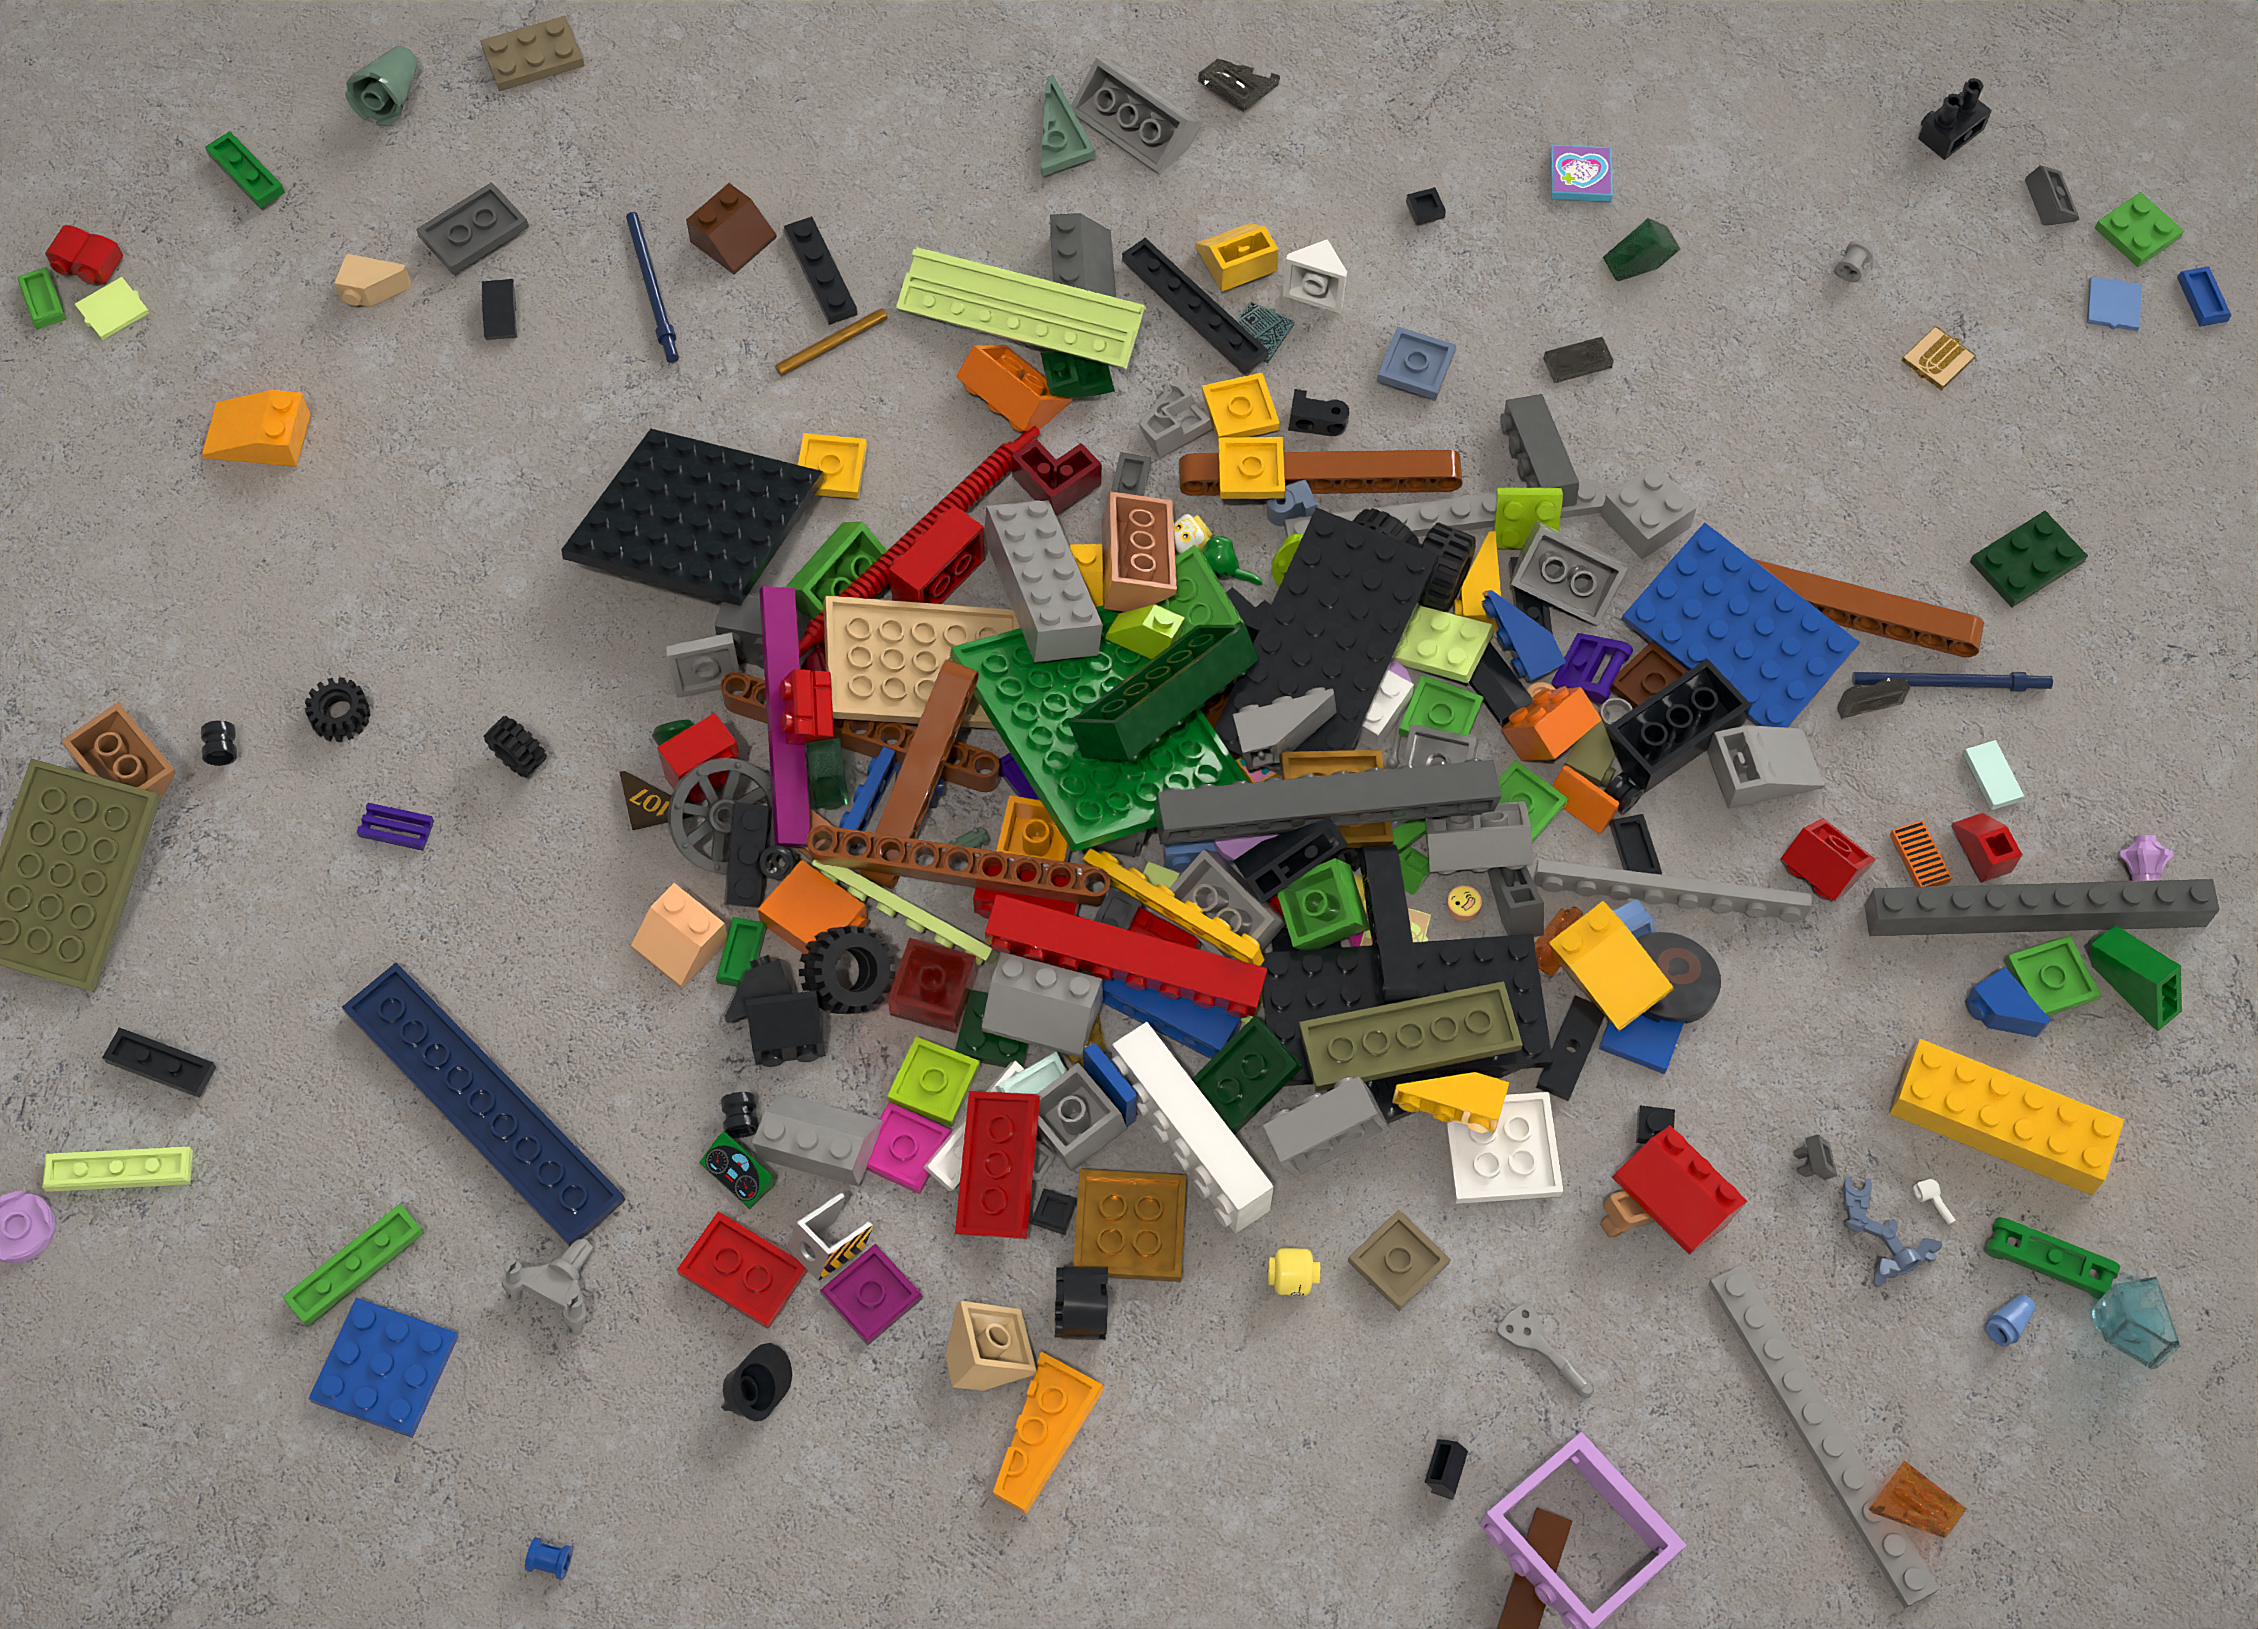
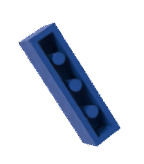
[1102,978,1241,1059]

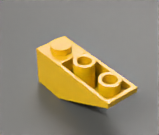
[1392,1072,1510,1133]

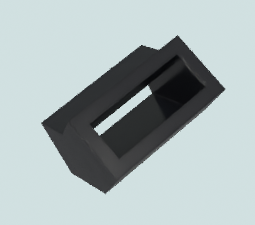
[1424,1439,1468,1500]

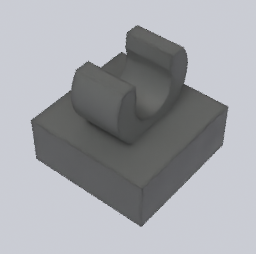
[1793,1134,1837,1180]

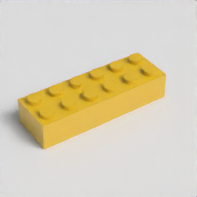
[1889,1039,2124,1195]

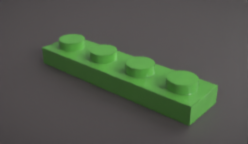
[282,1204,424,1327]

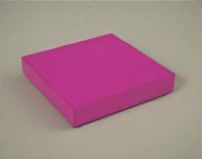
[866,1102,952,1194]

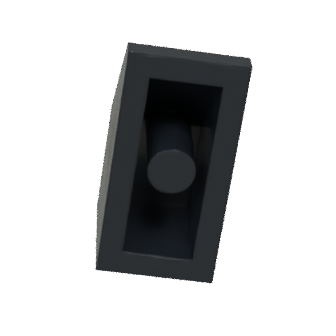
[723,955,791,1023]

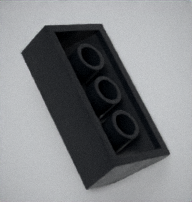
[1606,658,1752,794]

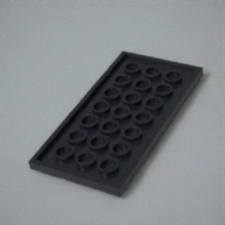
[1214,507,1438,774]
[1261,934,1553,1086]

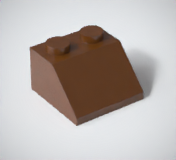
[686,183,777,275]

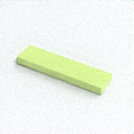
[42,1146,193,1192]

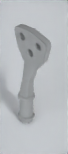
[1496,1302,1594,1398]

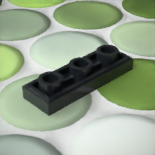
[1536,995,1605,1102]

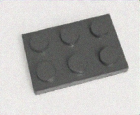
[416,182,529,275]

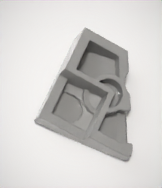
[1139,380,1213,458]

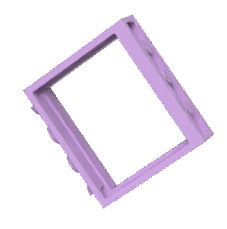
[1479,1432,1687,1629]

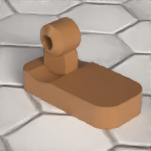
[1600,1190,1656,1237]

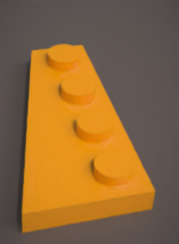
[993,1351,1104,1514]

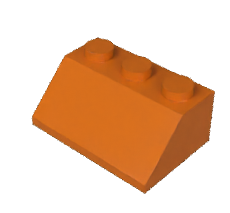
[956,345,1073,432]

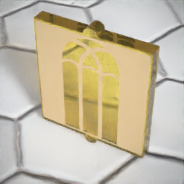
[1901,326,1976,391]

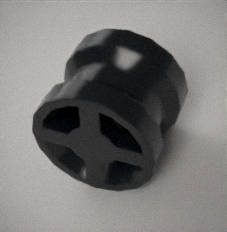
[1604,772,1644,815]

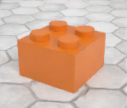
[1501,686,1602,761]

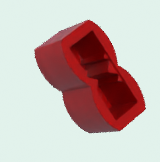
[45,225,123,284]

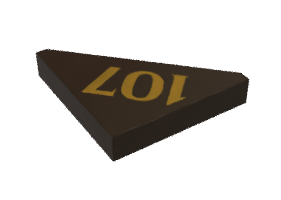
[619,771,694,830]

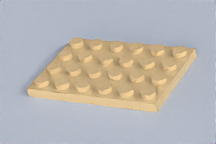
[823,596,1020,729]

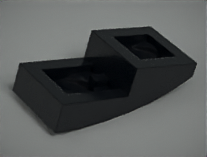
[482,279,517,340]

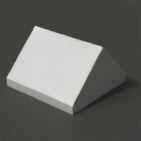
[1283,239,1347,314]

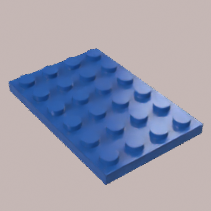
[1621,522,1860,728]

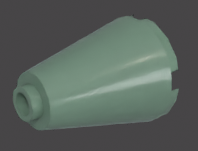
[345,46,418,125]

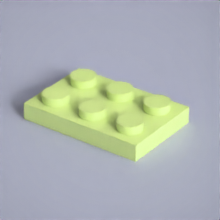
[1394,605,1494,683]

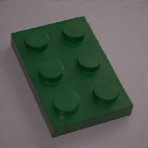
[1970,510,2088,608]
[1191,1016,1303,1135]

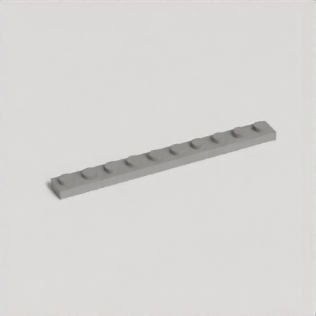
[1284,479,1604,537]
[1708,1264,1940,1609]

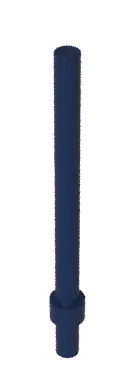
[626,212,679,363]
[1852,672,2053,692]

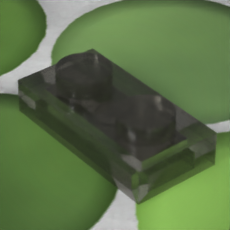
[1543,337,1614,383]
[1837,677,1910,719]

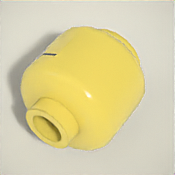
[1268,1248,1320,1296]

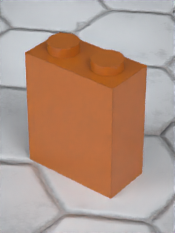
[758,860,868,960]

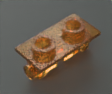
[1535,906,1583,977]

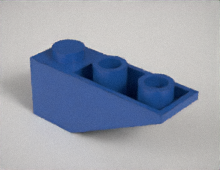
[1481,590,1566,681]

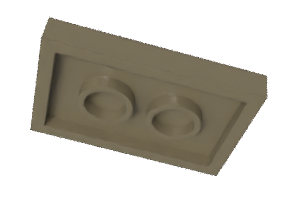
[480,16,584,92]

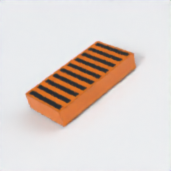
[1890,820,1952,887]

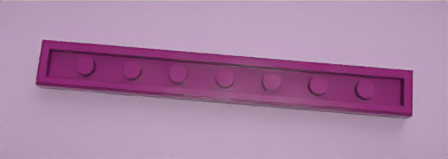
[759,586,810,847]

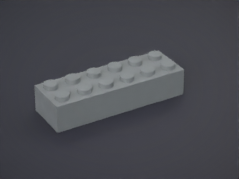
[984,500,1103,662]

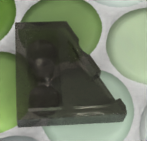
[1198,59,1280,112]

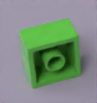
[1277,858,1370,950]

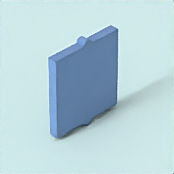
[2087,276,2142,331]

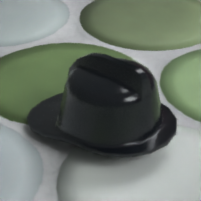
[721,1343,793,1422]

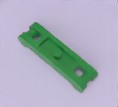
[1985,1217,2121,1301]

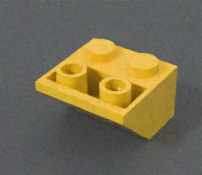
[1195,223,1279,292]

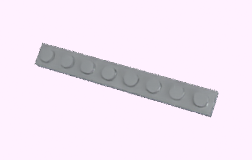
[1534,859,1812,922]

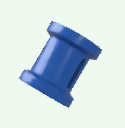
[525,1537,573,1580]

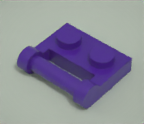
[1551,633,1633,704]

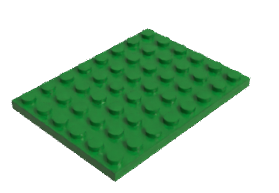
[950,605,1250,852]

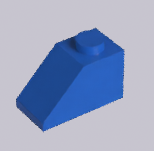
[1965,967,2051,1037]

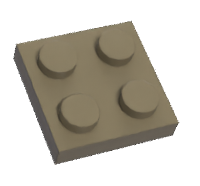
[1348,1210,1451,1312]

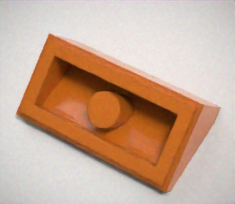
[1552,765,1620,834]

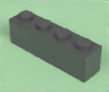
[1500,394,1579,507]

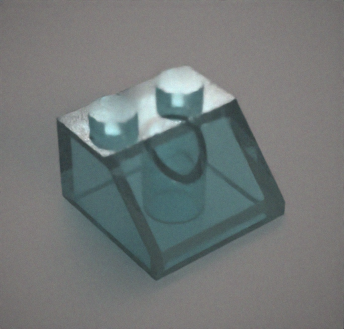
[2092,1277,2181,1369]

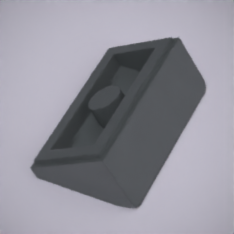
[2025,165,2079,225]

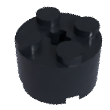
[1055,1265,1108,1341]

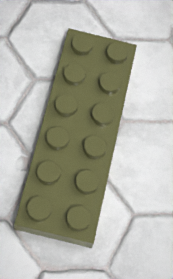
[1298,981,1523,1092]

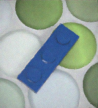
[839,747,897,849]

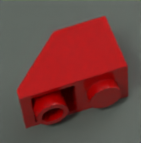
[1951,813,2023,882]

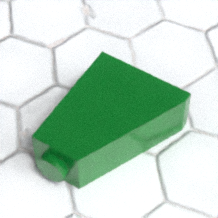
[2091,925,2182,1031]

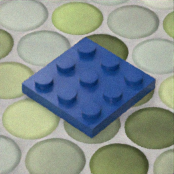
[308,1298,459,1438]

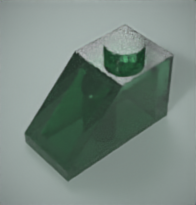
[1603,218,1680,281]

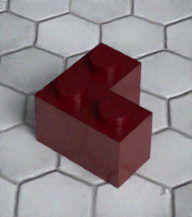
[1011,439,1102,516]

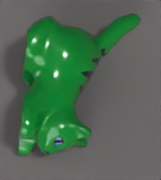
[1175,536,1263,585]

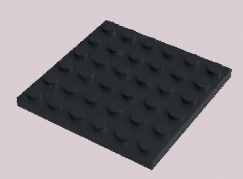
[561,428,824,606]

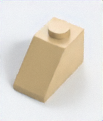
[334,254,412,307]

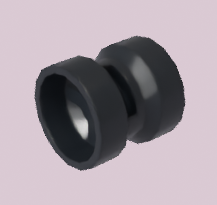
[201,720,237,766]
[721,1092,759,1138]

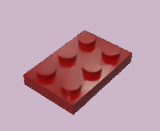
[677,1211,808,1329]

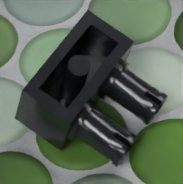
[1918,78,1992,160]

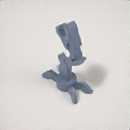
[1843,1176,1943,1288]

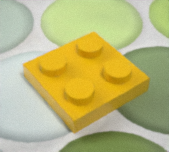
[1202,373,1280,441]
[798,433,867,499]
[1218,437,1285,499]

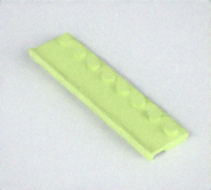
[896,247,1146,369]

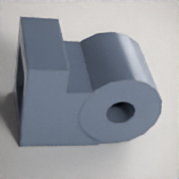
[1267,479,1318,526]

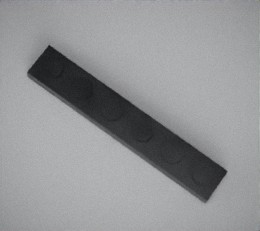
[1122,238,1268,374]

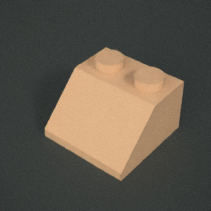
[631,883,728,988]

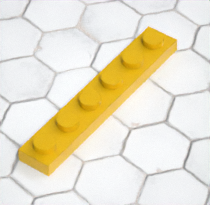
[1082,848,1264,966]

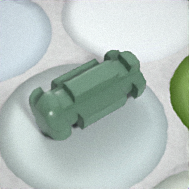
[948,827,989,849]

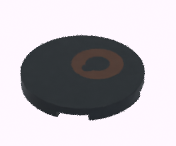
[1636,932,1721,1024]

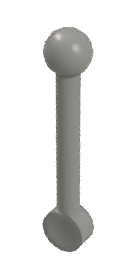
[1386,709,1407,769]

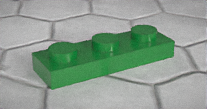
[205,131,285,209]

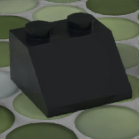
[745,990,826,1067]

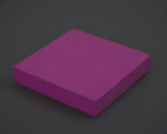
[820,1244,923,1346]

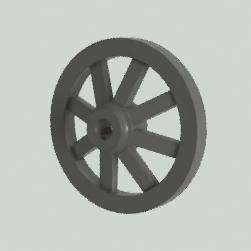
[668,758,775,874]

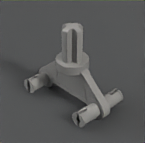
[502,1238,593,1335]

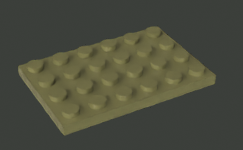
[0,758,162,993]

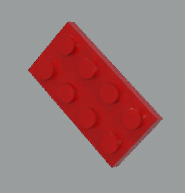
[955,1091,1040,1240]

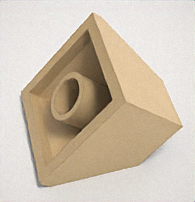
[945,1301,1037,1391]

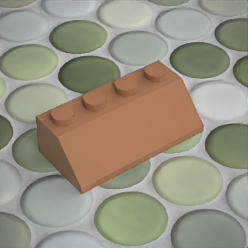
[1102,491,1177,612]

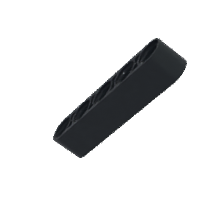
[1359,844,1420,1004]

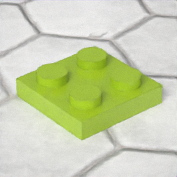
[1493,488,1563,549]
[887,1036,980,1127]

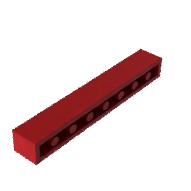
[985,894,1267,1018]

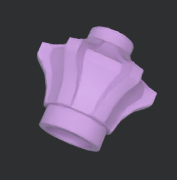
[2118,835,2173,881]

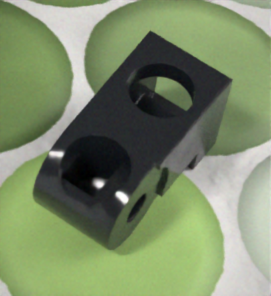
[1288,389,1350,436]

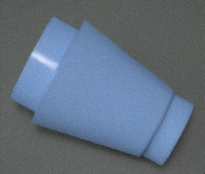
[1985,1294,2036,1346]

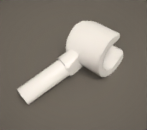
[1913,1179,1955,1225]

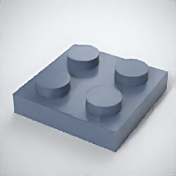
[1377,326,1456,400]

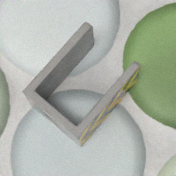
[787,1193,874,1281]

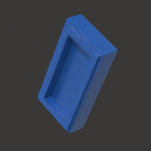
[2177,266,2232,327]

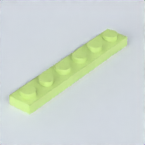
[812,860,999,966]

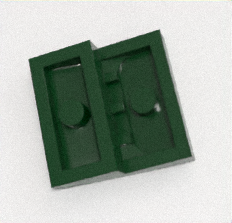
[1040,350,1115,397]

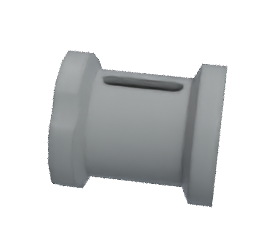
[1836,241,1873,282]

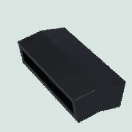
[1469,641,1534,728]

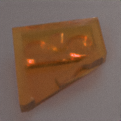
[1868,1461,1967,1538]

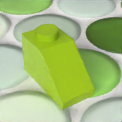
[1105,604,1185,659]

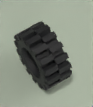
[305,677,371,742]
[483,716,547,778]

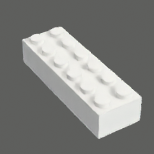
[1110,1022,1274,1234]

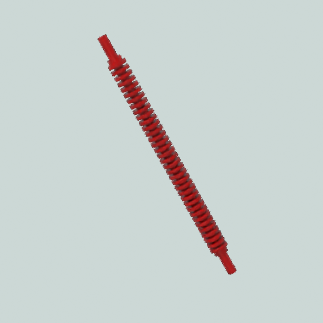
[798,425,1040,658]

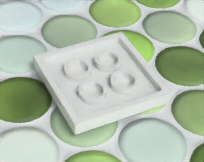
[1445,1092,1563,1204]

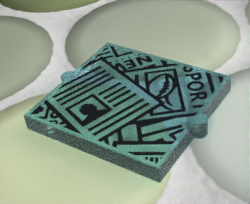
[1236,301,1295,363]

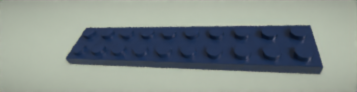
[342,962,625,1247]

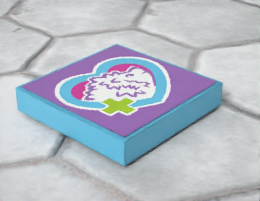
[1550,145,1613,202]

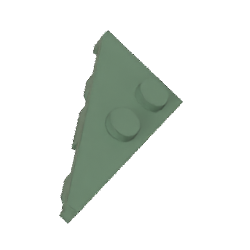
[1040,75,1095,177]

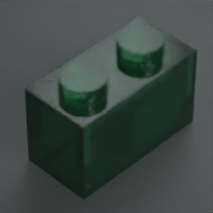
[806,738,849,810]

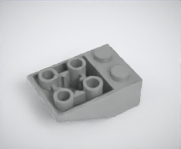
[1233,688,1337,771]
[1708,725,1824,808]

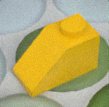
[1070,544,1103,607]

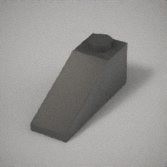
[1487,865,1544,937]

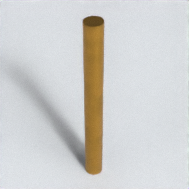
[775,308,887,376]

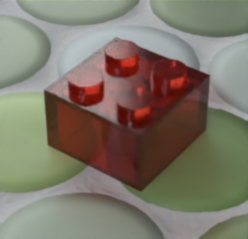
[888,938,977,1033]

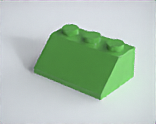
[786,521,887,620]

